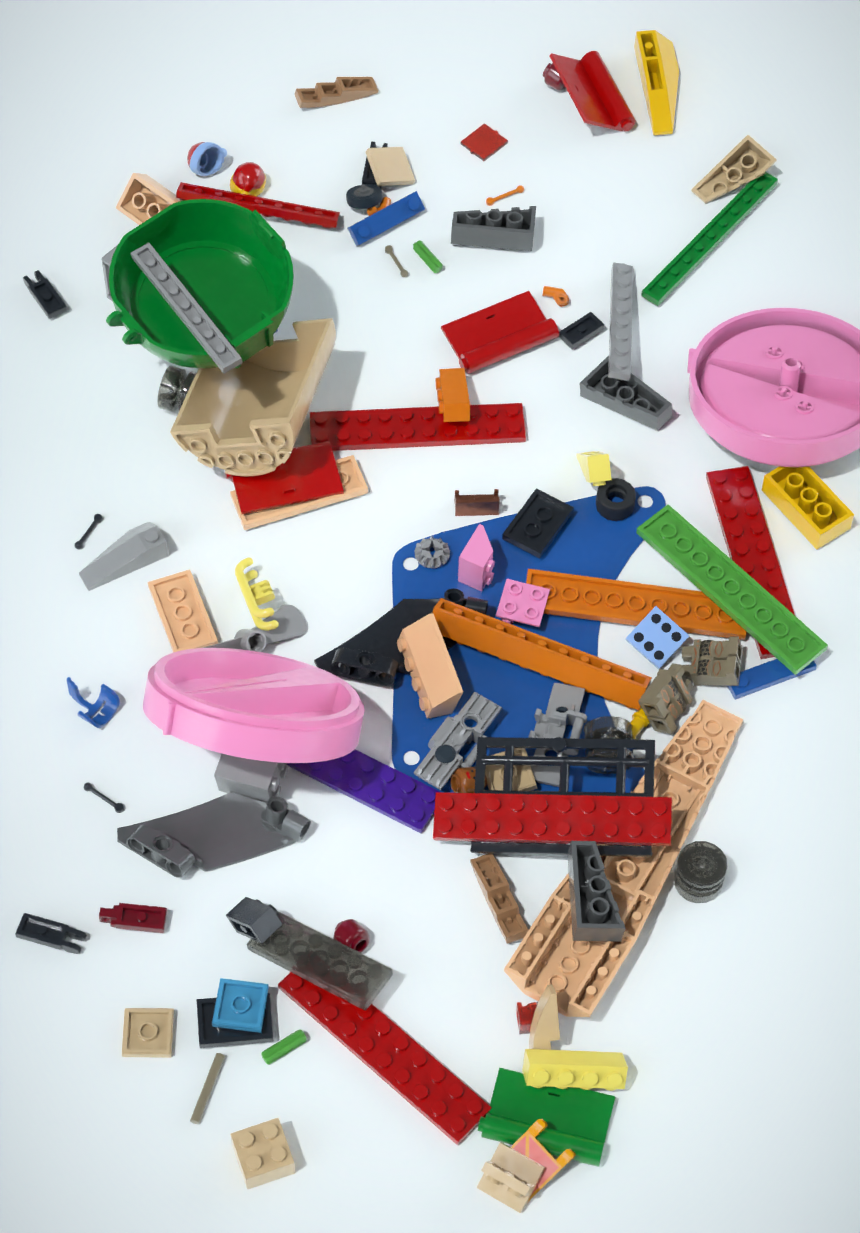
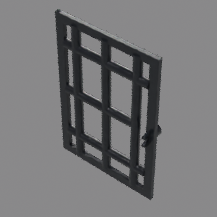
[470,737,656,857]

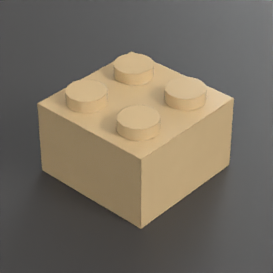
[230,1117,295,1190]

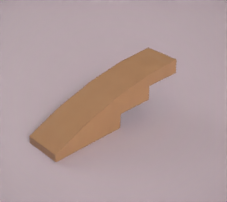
[294,77,378,108]
[470,853,528,944]

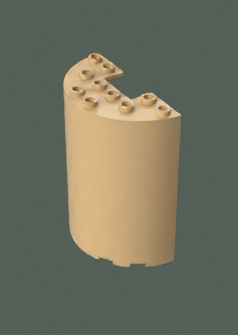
[170,318,336,476]

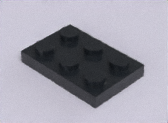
[502,488,574,558]
[196,993,274,1049]

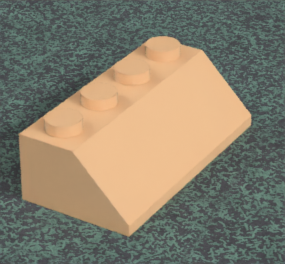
[116,173,183,225]
[397,613,463,719]

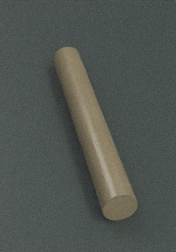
[190,1053,225,1125]

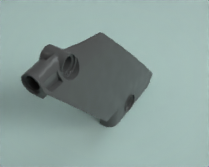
[117,792,311,878]

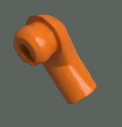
[367,197,391,216]
[542,286,569,307]

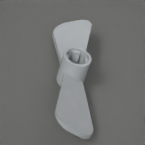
[203,604,307,652]

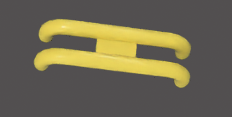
[235,557,279,631]

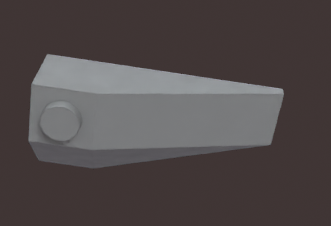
[79,522,169,591]

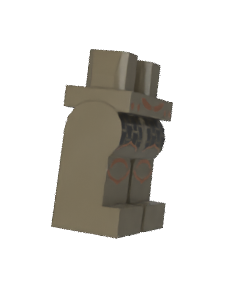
[681,636,743,686]
[638,663,694,734]

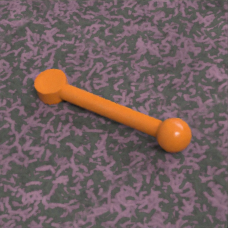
[486,185,524,206]

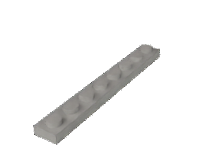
[131,243,242,374]
[608,262,633,381]

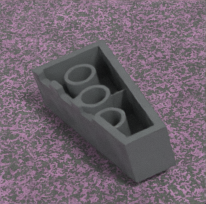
[451,206,536,251]
[579,356,672,431]
[567,841,626,942]

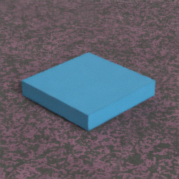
[212,978,269,1033]

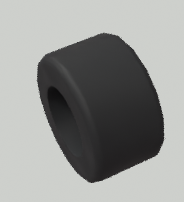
[596,478,636,521]

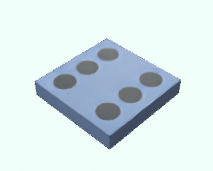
[625,606,689,670]

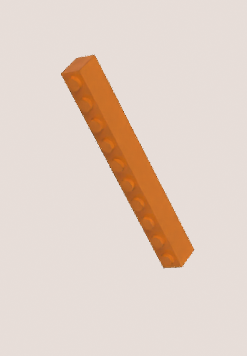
[432,598,652,710]

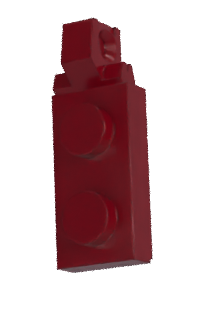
[99,903,167,933]

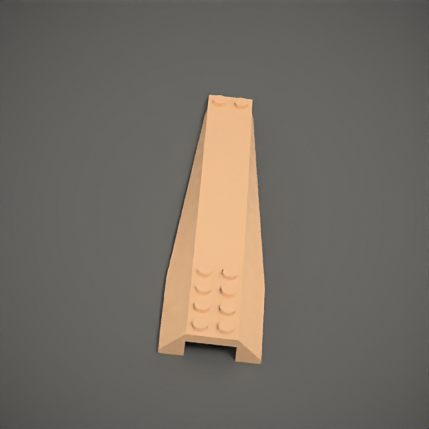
[504,700,744,1017]

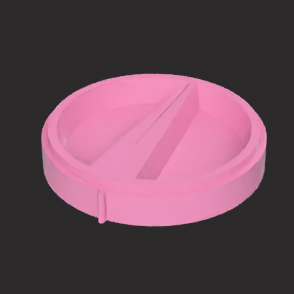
[687,308,860,467]
[143,648,365,763]

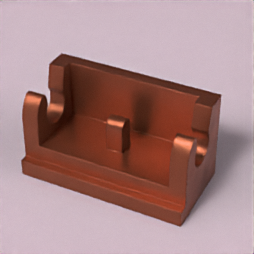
[454,489,500,516]

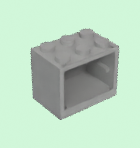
[214,754,289,802]

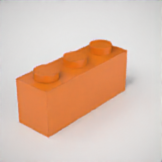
[435,368,470,422]

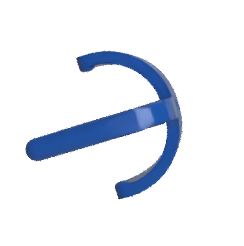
[66,677,120,729]

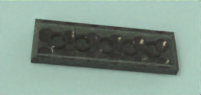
[246,911,393,1011]

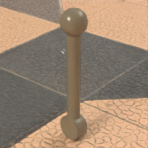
[385,245,408,277]

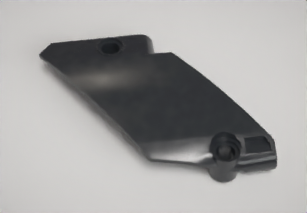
[314,588,488,686]

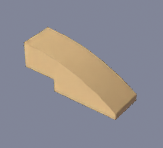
[529,984,560,1050]

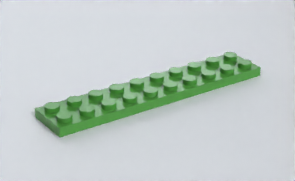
[636,504,828,675]

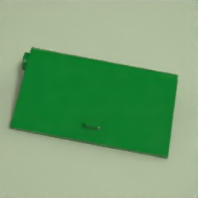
[477,1067,615,1167]

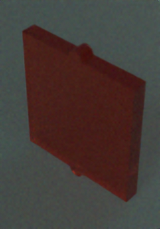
[460,123,508,161]

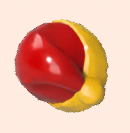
[229,162,266,196]

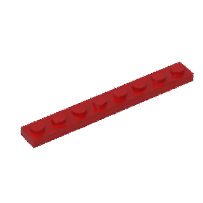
[176,182,340,228]

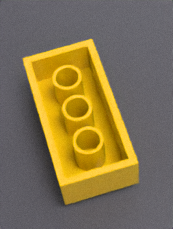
[761,466,854,550]

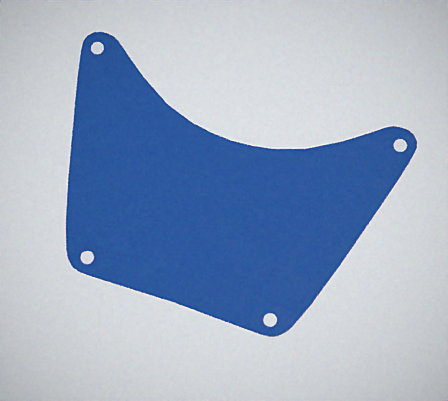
[392,486,666,793]

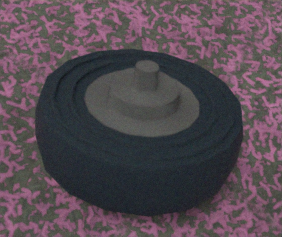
[346,184,383,209]

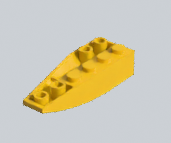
[634,30,679,135]

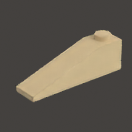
[691,135,777,204]

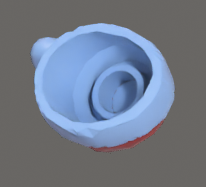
[187,142,227,176]

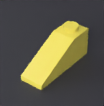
[576,451,612,486]

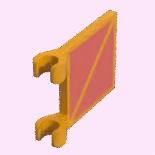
[511,1119,575,1203]

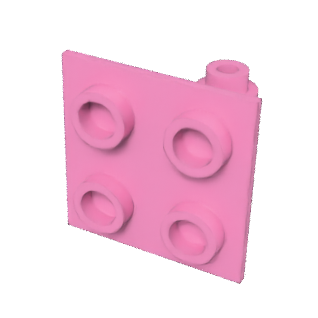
[496,579,550,627]

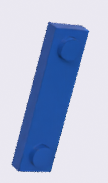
[347,191,425,246]
[727,659,817,700]

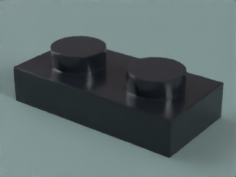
[559,311,605,350]

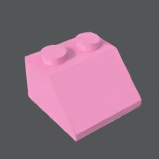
[458,524,495,592]

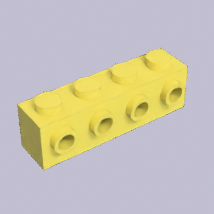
[522,1049,628,1091]

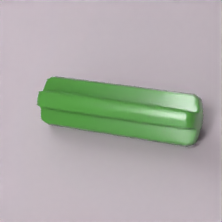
[413,240,443,273]
[261,1029,307,1065]

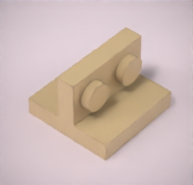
[476,1142,546,1213]

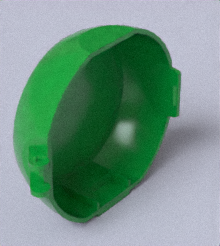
[106,199,294,369]

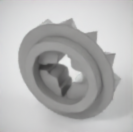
[415,536,450,568]

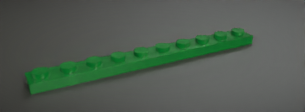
[641,172,778,306]

